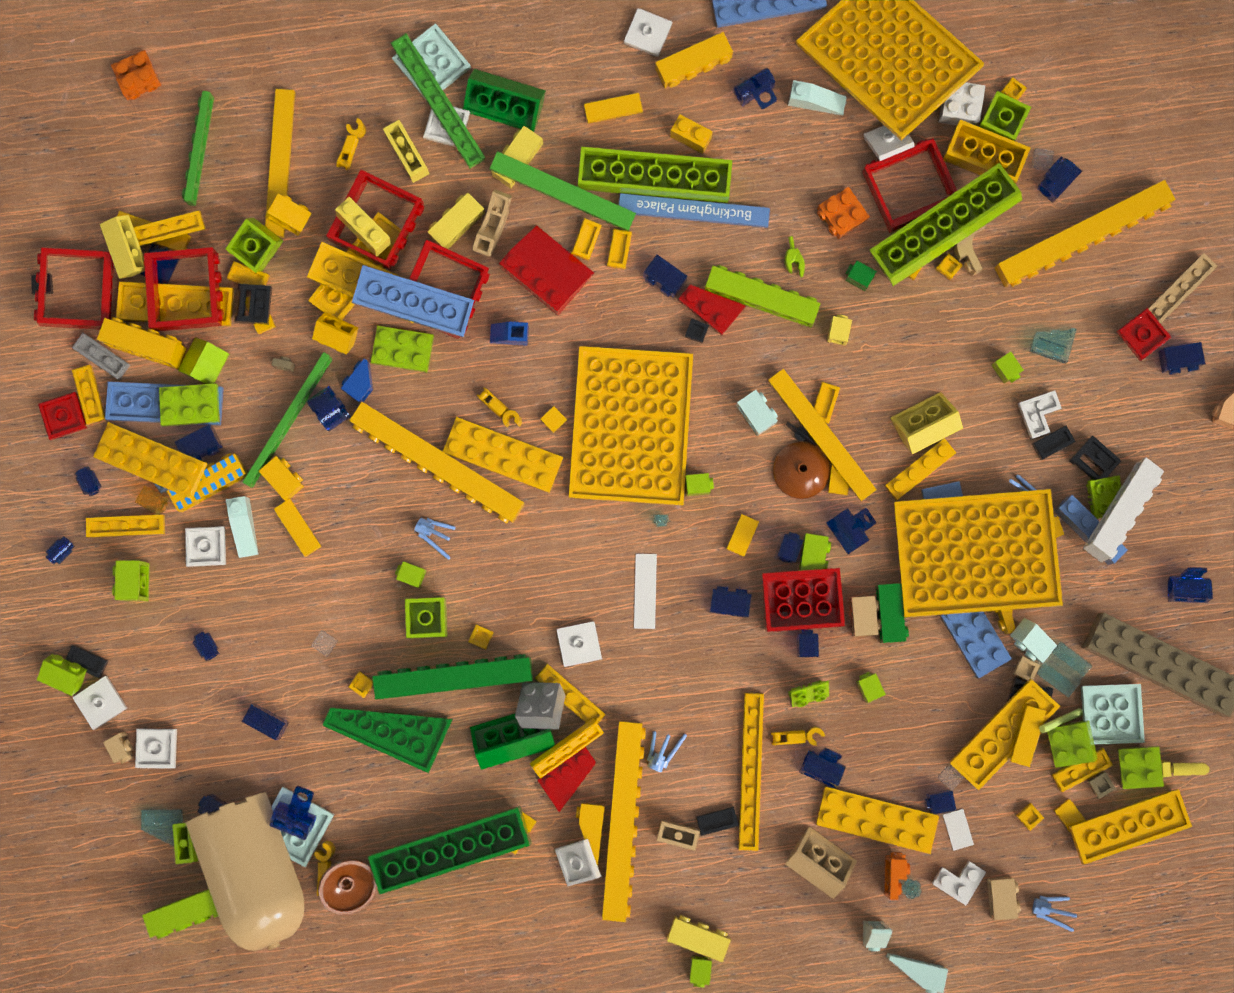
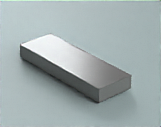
[72,333,130,381]

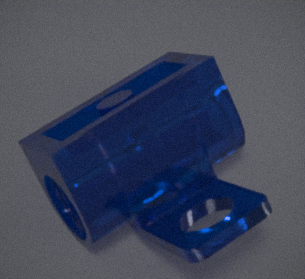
[733,67,777,109]
[1038,156,1082,203]
[826,508,876,554]
[1167,567,1213,603]
[799,748,846,789]
[269,786,317,841]

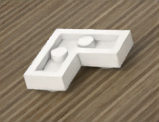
[1018,391,1062,439]
[931,861,986,905]

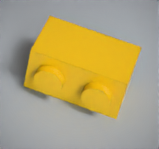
[670,114,713,154]
[265,194,311,236]
[312,312,359,354]
[259,456,304,501]

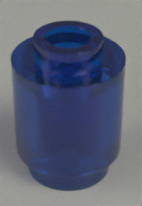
[75,467,102,496]
[45,536,75,564]
[192,631,220,662]

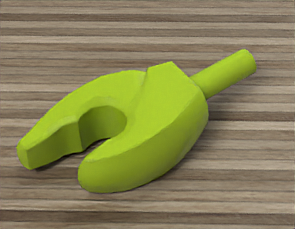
[784,236,805,278]

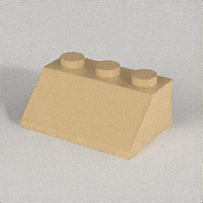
[785,827,857,899]

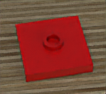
[1116,308,1171,361]
[38,392,87,440]

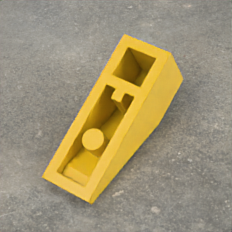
[576,802,605,866]

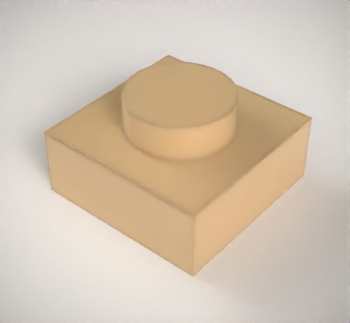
[1013,656,1040,681]

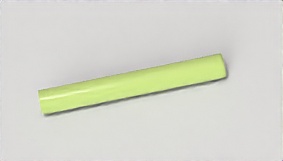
[1039,708,1083,733]

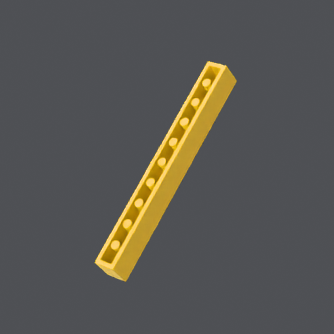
[994,180,1176,287]
[349,402,525,524]
[602,721,646,922]

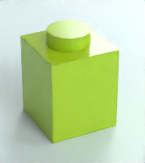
[991,352,1024,383]
[685,473,714,496]
[395,562,427,588]
[856,671,886,703]
[689,956,712,988]

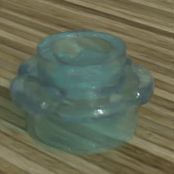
[652,514,671,527]
[902,879,921,899]

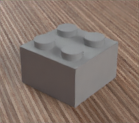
[515,682,566,729]

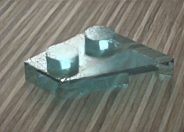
[1029,328,1077,364]
[141,809,182,846]

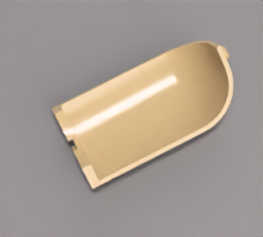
[185,792,304,951]

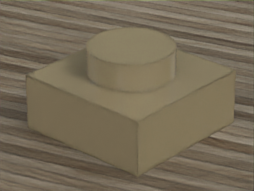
[272,356,295,373]
[1087,772,1116,799]

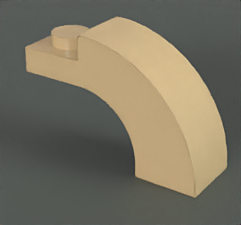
[472,189,512,257]
[953,225,986,276]

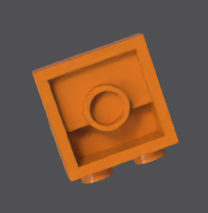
[111,50,161,100]
[817,187,870,239]
[884,852,910,900]

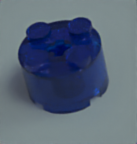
[307,385,351,431]

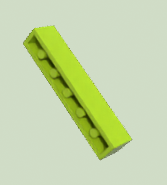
[705,265,821,328]

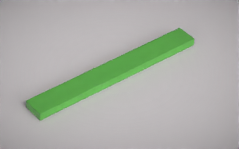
[391,33,486,169]
[490,151,636,231]
[242,352,332,488]

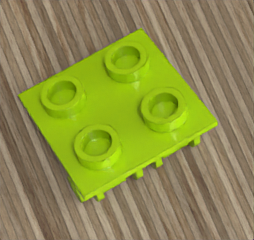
[1086,475,1121,519]
[788,680,829,707]

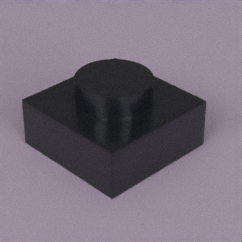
[31,273,53,295]
[685,318,709,344]

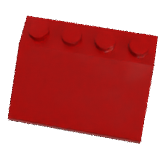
[499,225,594,316]
[762,568,845,633]

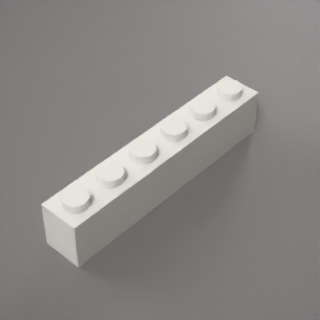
[1083,457,1164,563]

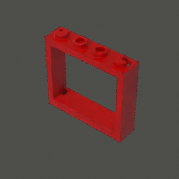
[862,138,957,233]
[326,169,425,270]
[409,239,490,339]
[34,247,114,330]
[144,247,224,332]

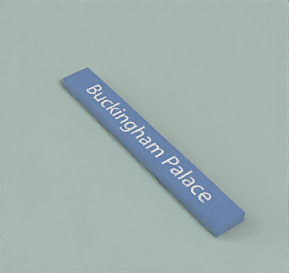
[619,193,770,228]

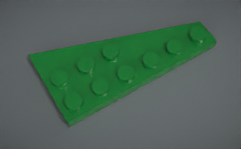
[322,708,453,773]

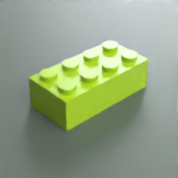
[142,889,218,939]

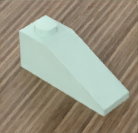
[788,80,846,116]
[226,496,259,558]
[863,921,892,951]
[886,953,948,993]

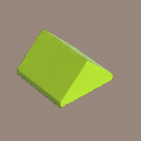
[178,337,229,384]

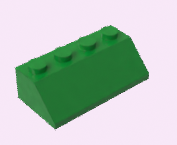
[463,69,546,132]
[470,713,555,770]

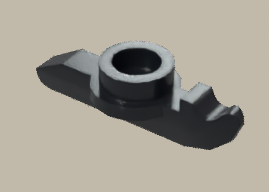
[786,421,817,445]

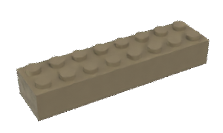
[1082,613,1234,717]

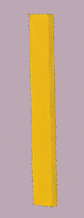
[265,89,295,238]
[768,369,877,501]
[738,693,764,851]

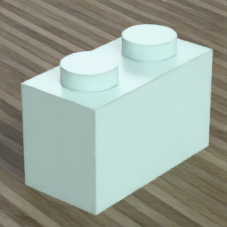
[736,390,778,436]
[1010,618,1057,663]

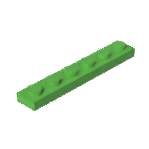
[182,91,214,206]

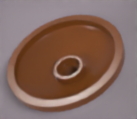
[773,442,830,499]
[318,859,377,915]

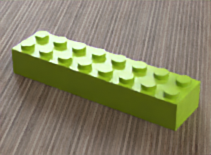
[578,147,732,203]
[870,163,1022,286]

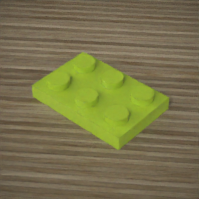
[371,326,434,373]
[159,383,220,426]

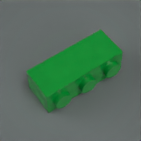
[875,583,909,643]

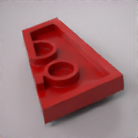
[678,284,746,336]
[538,746,597,812]

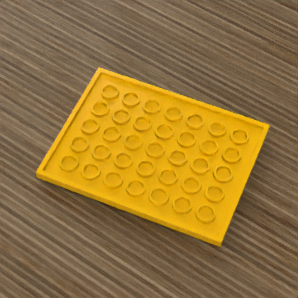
[796,0,984,140]
[569,346,693,506]
[894,489,1063,618]

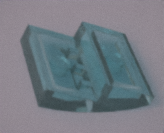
[1037,641,1092,697]

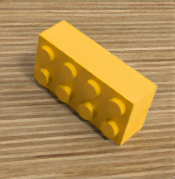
[943,119,1031,184]
[97,317,187,369]

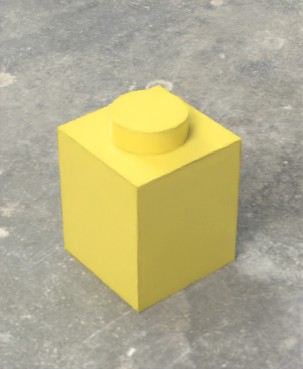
[827,315,852,345]

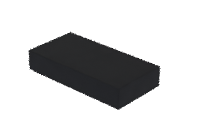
[1032,425,1076,460]
[65,645,109,678]
[696,807,739,836]

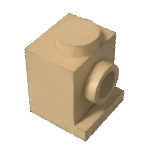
[103,732,133,764]

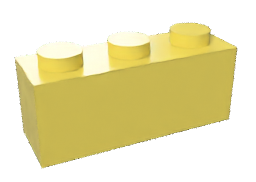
[383,120,429,183]
[491,126,543,189]
[428,193,485,249]
[335,197,391,257]
[100,215,145,279]
[667,915,731,962]

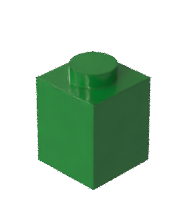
[845,261,877,291]

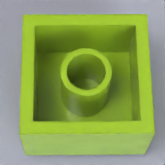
[979,91,1031,141]
[225,217,283,273]
[112,561,150,601]
[405,597,447,639]
[1047,720,1098,768]
[1117,746,1164,789]

